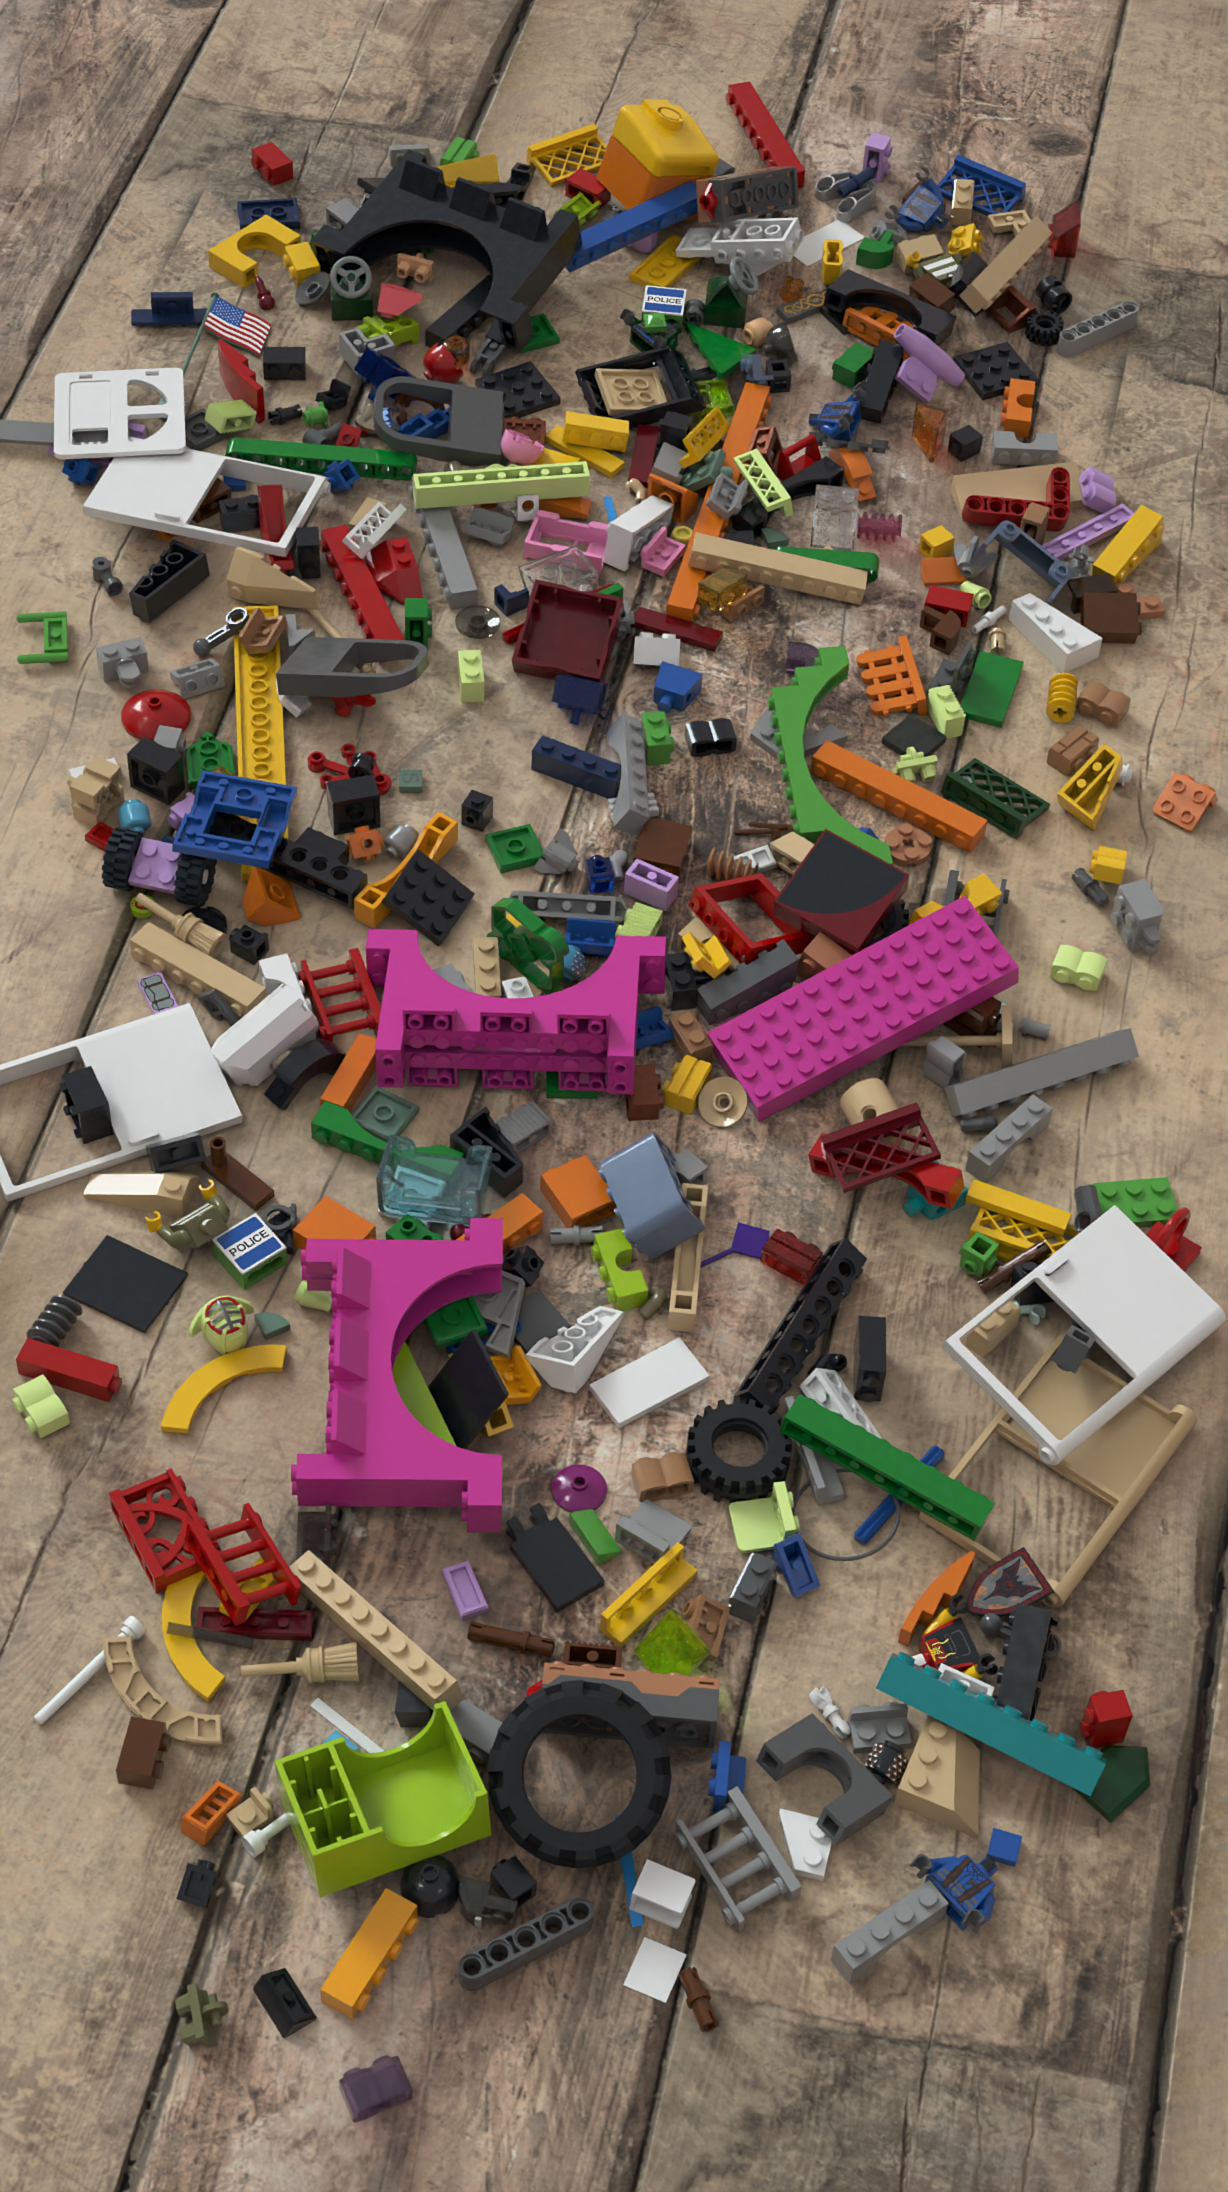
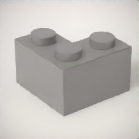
[339,327,396,377]

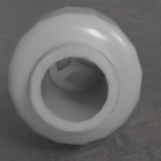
[384,824,419,859]

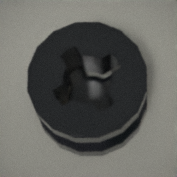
[348,753,375,778]

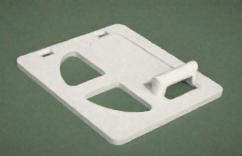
[54,368,186,459]

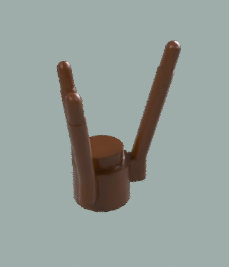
[734,822,794,851]

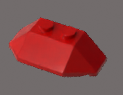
[364,537,423,605]

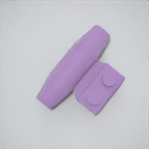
[894,324,965,403]

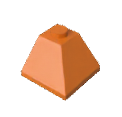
[647,473,698,525]
[242,866,302,927]

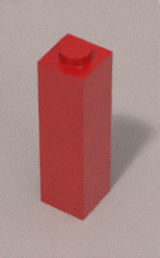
[16,1338,122,1402]

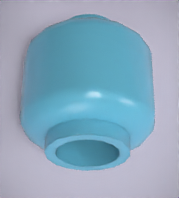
[118,799,151,834]

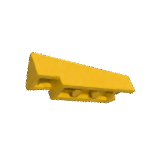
[437,154,500,187]

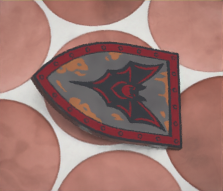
[967,1547,1054,1617]

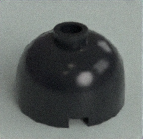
[400,1855,460,1918]

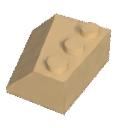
[894,1715,980,1838]

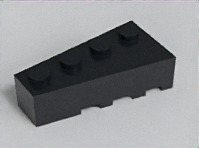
[129,539,210,622]

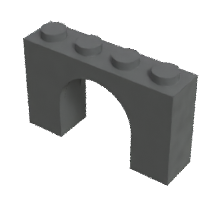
[756,1713,893,1845]

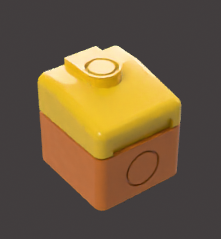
[596,99,719,220]

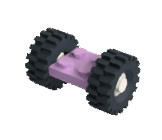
[102,827,217,907]

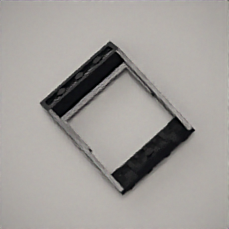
[575,345,706,430]

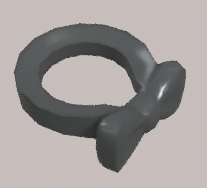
[261,1204,297,1233]

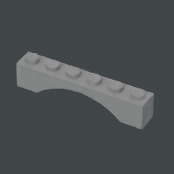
[608,713,650,836]

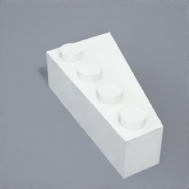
[602,495,674,572]

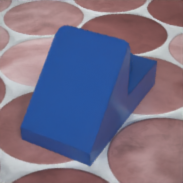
[774,1533,820,1597]

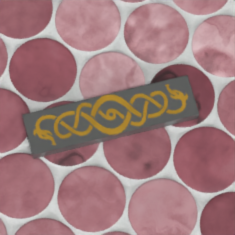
[776,288,827,324]

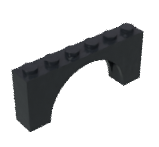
[823,269,956,346]

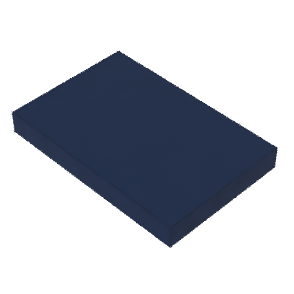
[237,198,300,230]

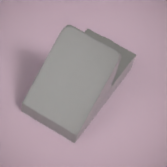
[286,614,315,657]

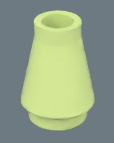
[960,581,992,609]
[294,1280,332,1313]

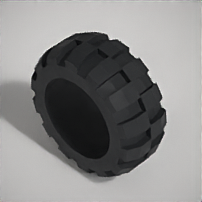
[487,1680,672,1869]

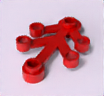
[308,744,392,795]

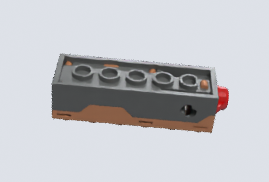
[696,166,799,222]
[527,1662,720,1749]

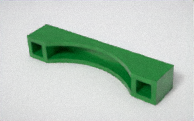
[311,1101,464,1191]

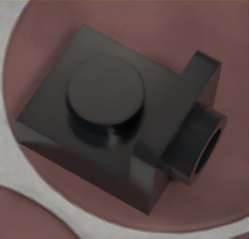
[177,1859,222,1908]

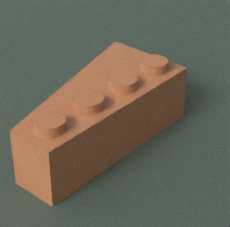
[797,931,852,980]

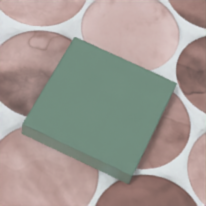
[352,1085,419,1144]

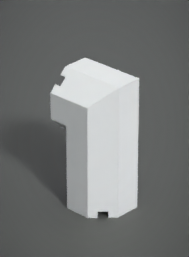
[210,984,319,1087]

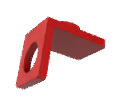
[335,423,369,447]

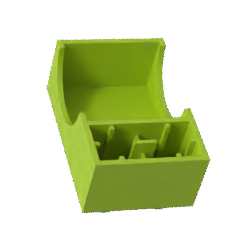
[274,1701,491,1898]

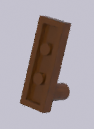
[201,1136,275,1211]

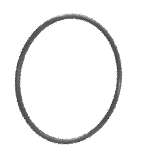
[791,1468,900,1561]

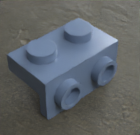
[740,354,774,384]

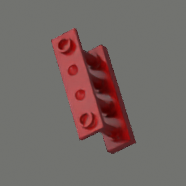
[298,948,381,1041]
[184,1503,302,1626]

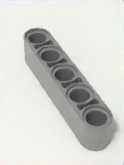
[1057,301,1139,357]

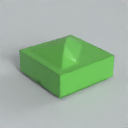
[643,313,667,333]

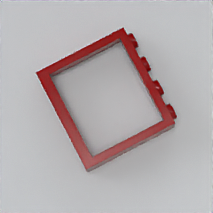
[688,873,816,965]

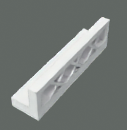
[342,502,407,559]
[800,1368,882,1439]

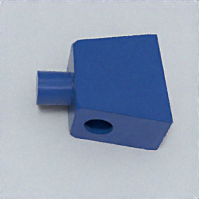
[653,661,703,713]

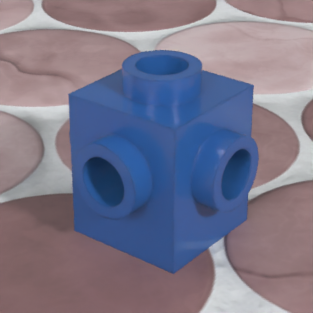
[62,458,102,486]
[321,459,360,493]

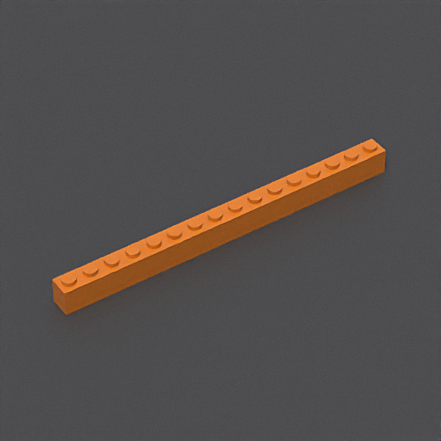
[666,382,773,622]

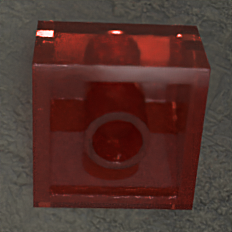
[1047,201,1081,258]

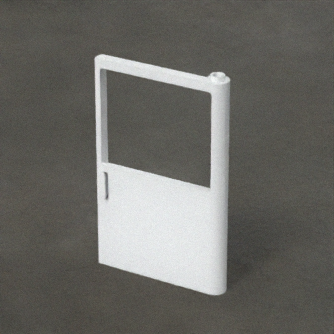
[0,1003,242,1202]

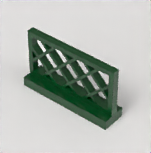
[941,758,1050,839]

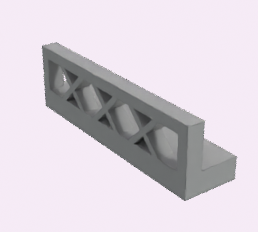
[785,1396,844,1506]

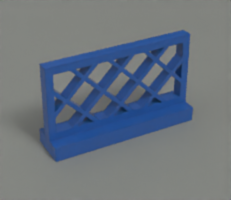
[938,154,1026,216]

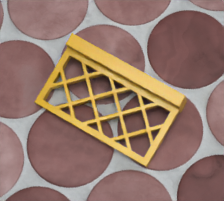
[526,123,607,187]
[967,1207,1079,1263]

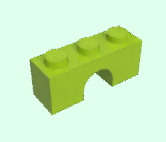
[590,1228,648,1311]

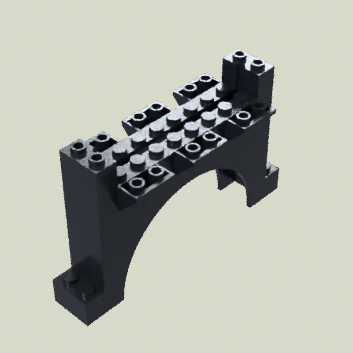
[311,149,583,352]

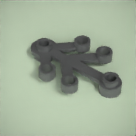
[809,432,890,454]

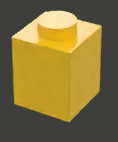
[918,525,955,558]

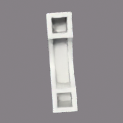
[258,954,319,1048]

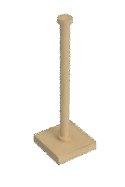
[902,1005,1013,1068]

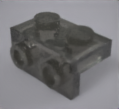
[296,1504,338,1566]

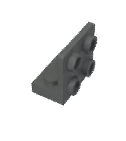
[928,640,975,698]

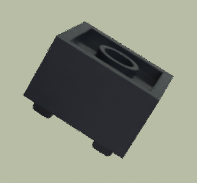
[127,737,185,806]
[327,775,380,835]
[59,1066,113,1144]

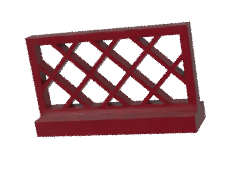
[820,1102,941,1193]

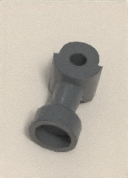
[92,557,123,596]

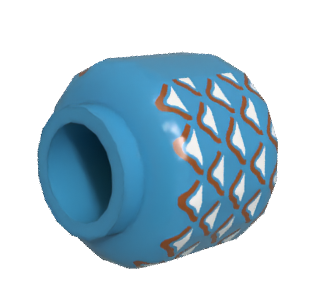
[562,945,586,983]

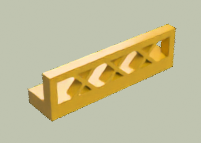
[679,406,730,468]
[600,1542,698,1647]

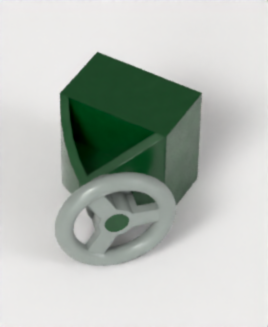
[330,256,373,321]
[703,257,759,329]

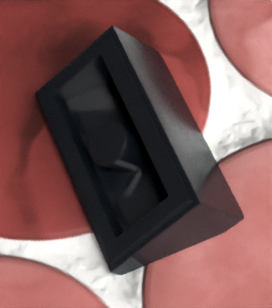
[253,1968,317,2038]

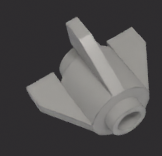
[954,535,998,578]
[534,828,578,874]

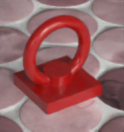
[1146,1207,1202,1272]

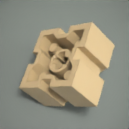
[67,756,124,827]

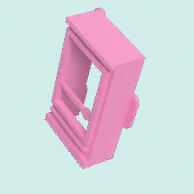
[524,510,609,575]

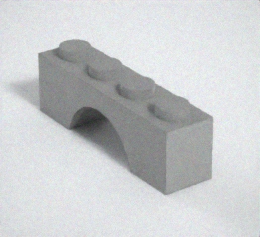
[965,1094,1053,1183]
[831,1880,949,1984]

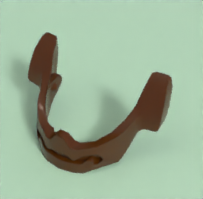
[395,393,445,426]

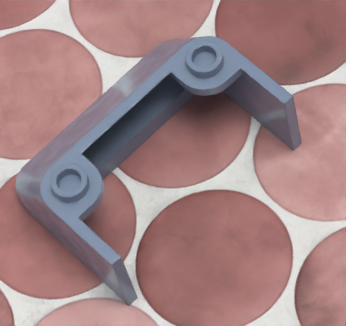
[969,521,1071,604]

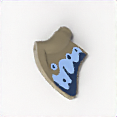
[355,403,399,434]

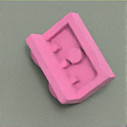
[640,526,686,577]

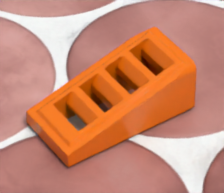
[181,1780,242,1846]

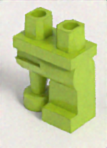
[357,313,419,348]

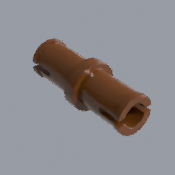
[678,1967,719,2032]

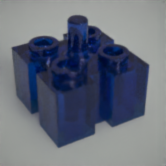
[354,348,417,401]
[552,674,608,725]

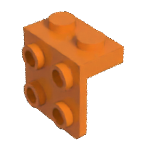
[1153,771,1218,832]

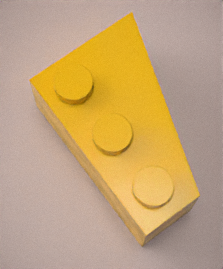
[1057,743,1123,831]

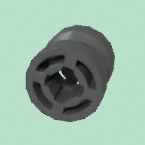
[683,299,705,327]

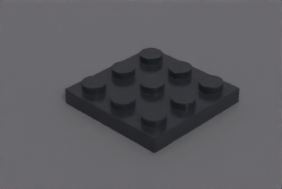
[953,342,1038,400]
[475,361,561,420]
[381,849,475,947]

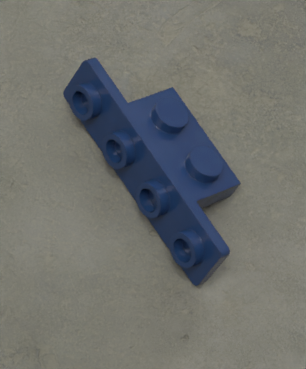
[131,292,208,326]

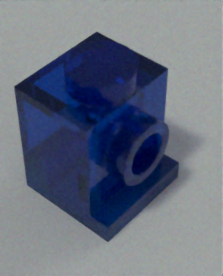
[585,855,614,894]

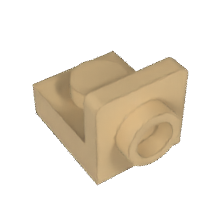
[226,1787,274,1837]

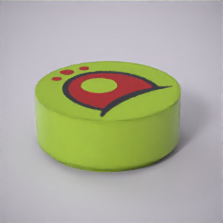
[130,895,155,919]

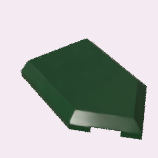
[1072,1745,1150,1823]

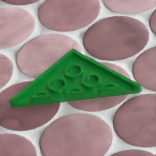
[685,322,757,380]

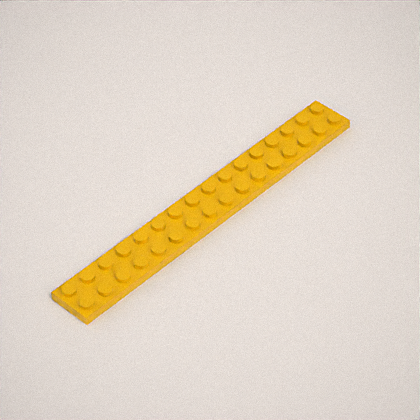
[233,605,288,881]

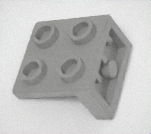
[615,1499,692,1564]

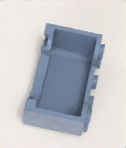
[598,1132,705,1260]

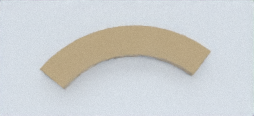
[103,1636,223,1746]

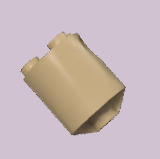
[839,1078,909,1147]

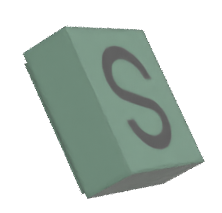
[399,770,422,792]

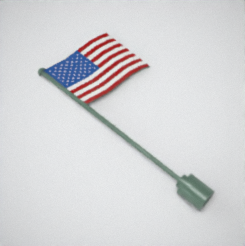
[157,292,271,422]

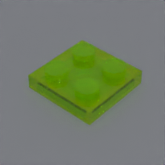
[633,1610,712,1676]

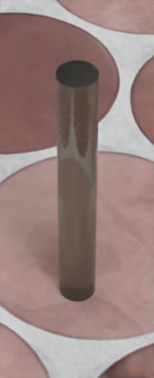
[166,1622,254,1649]

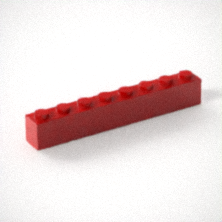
[725,81,805,188]
[319,524,405,663]

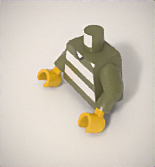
[906,238,963,288]
[145,1179,230,1250]

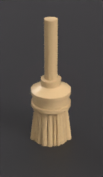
[135,893,227,959]
[241,1642,359,1684]

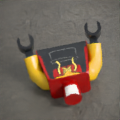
[911,1594,998,1680]

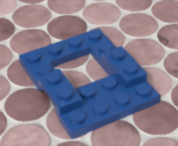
[172,770,297,869]

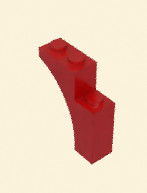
[257,484,294,574]

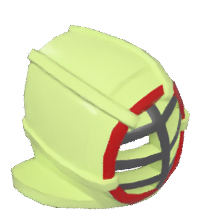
[189,1296,254,1355]

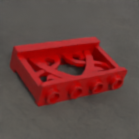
[109,1468,221,1594]

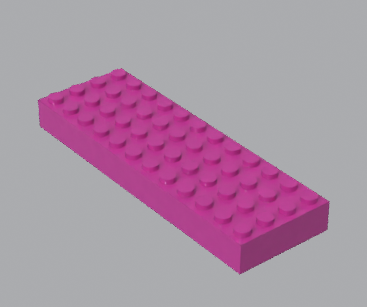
[707,895,1019,1122]

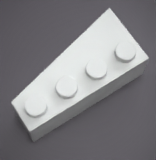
[1009,593,1103,673]

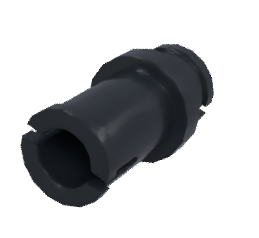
[268,404,303,425]

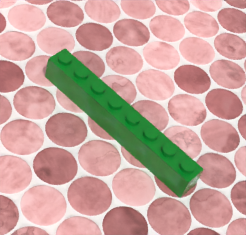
[779,1394,995,1541]

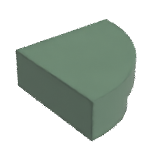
[761,528,789,549]
[254,1312,290,1340]

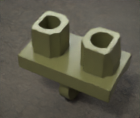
[175,1983,229,2048]

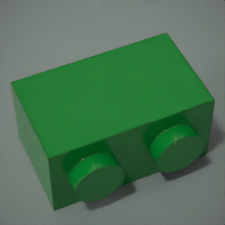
[832,342,873,389]

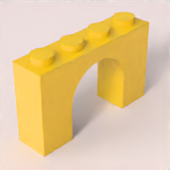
[208,215,301,288]

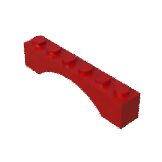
[808,1133,964,1209]

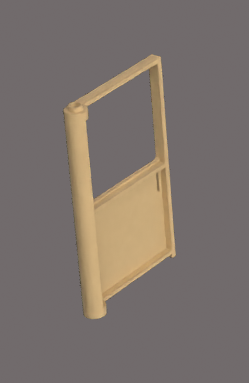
[919,1335,1197,1608]

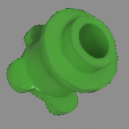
[303,402,328,428]

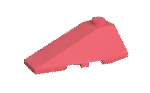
[377,282,423,319]

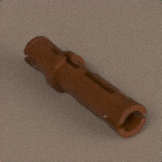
[976,1238,1052,1294]
[467,1621,555,1658]

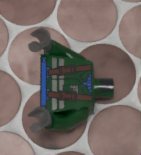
[620,309,682,352]

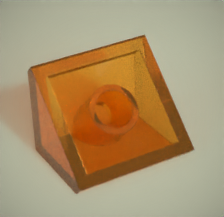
[912,402,948,462]

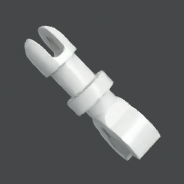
[809,1686,851,1739]

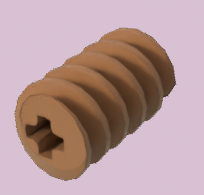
[706,847,759,881]

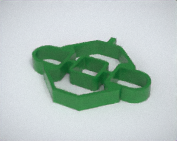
[487,898,569,995]

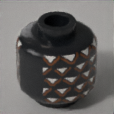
[864,1740,908,1785]

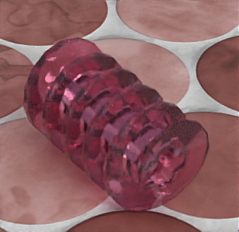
[857,512,902,542]

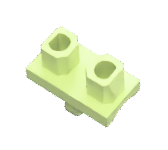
[892,747,938,783]

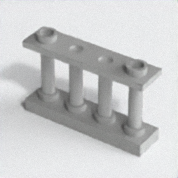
[674,1786,802,1932]

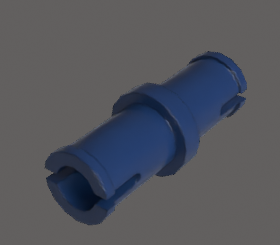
[837,167,875,198]

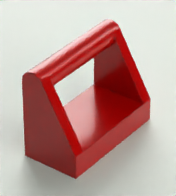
[777,434,822,481]

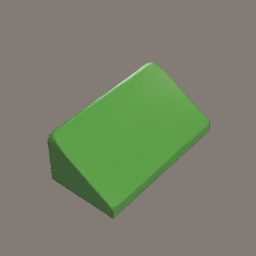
[569,1509,622,1565]

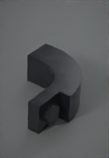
[264,1039,346,1110]

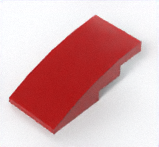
[217,339,265,424]

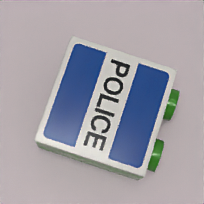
[641,285,687,333]
[212,1213,287,1290]

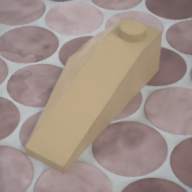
[83,1170,199,1218]

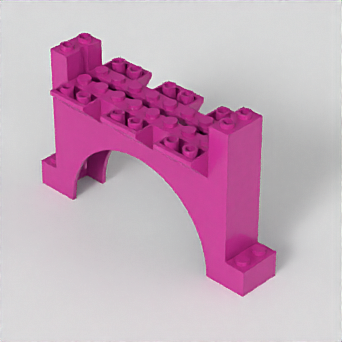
[365,929,666,1094]
[291,1218,503,1532]

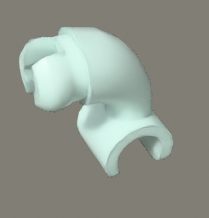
[1013,1301,1046,1325]

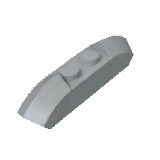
[509,891,627,922]

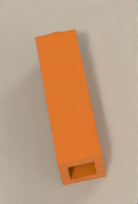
[320,1033,376,1112]

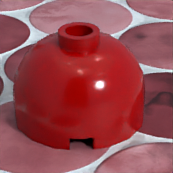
[423,343,464,384]

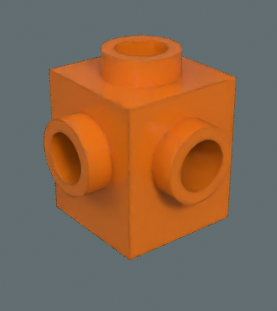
[344,825,383,861]

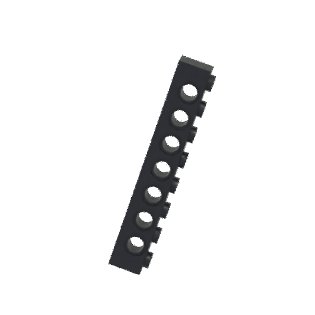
[206,812,368,910]
[734,1238,867,1415]

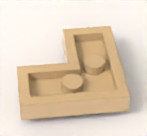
[987,210,1031,236]

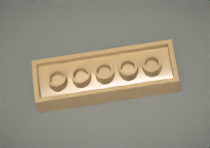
[951,462,1085,520]

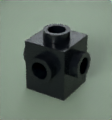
[502,1245,545,1288]

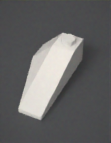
[526,1306,624,1393]

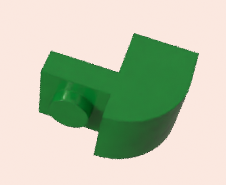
[856,230,895,269]

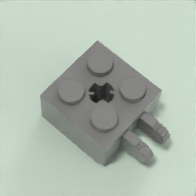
[1110,879,1164,954]

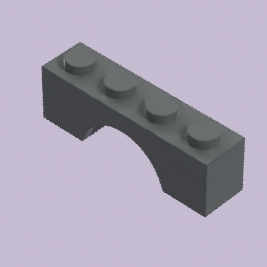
[1052,1321,1096,1374]

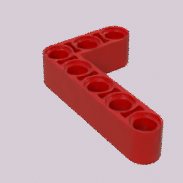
[961,467,1070,532]

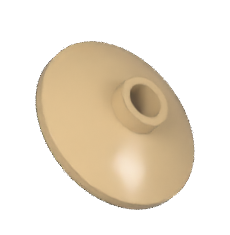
[698,1077,748,1127]

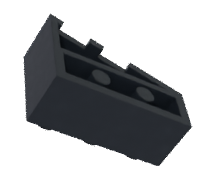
[450,1107,523,1198]

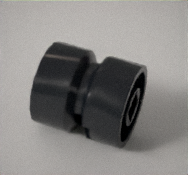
[1035,276,1072,314]

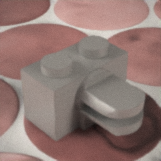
[96,637,149,689]

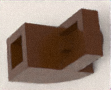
[919,606,961,655]

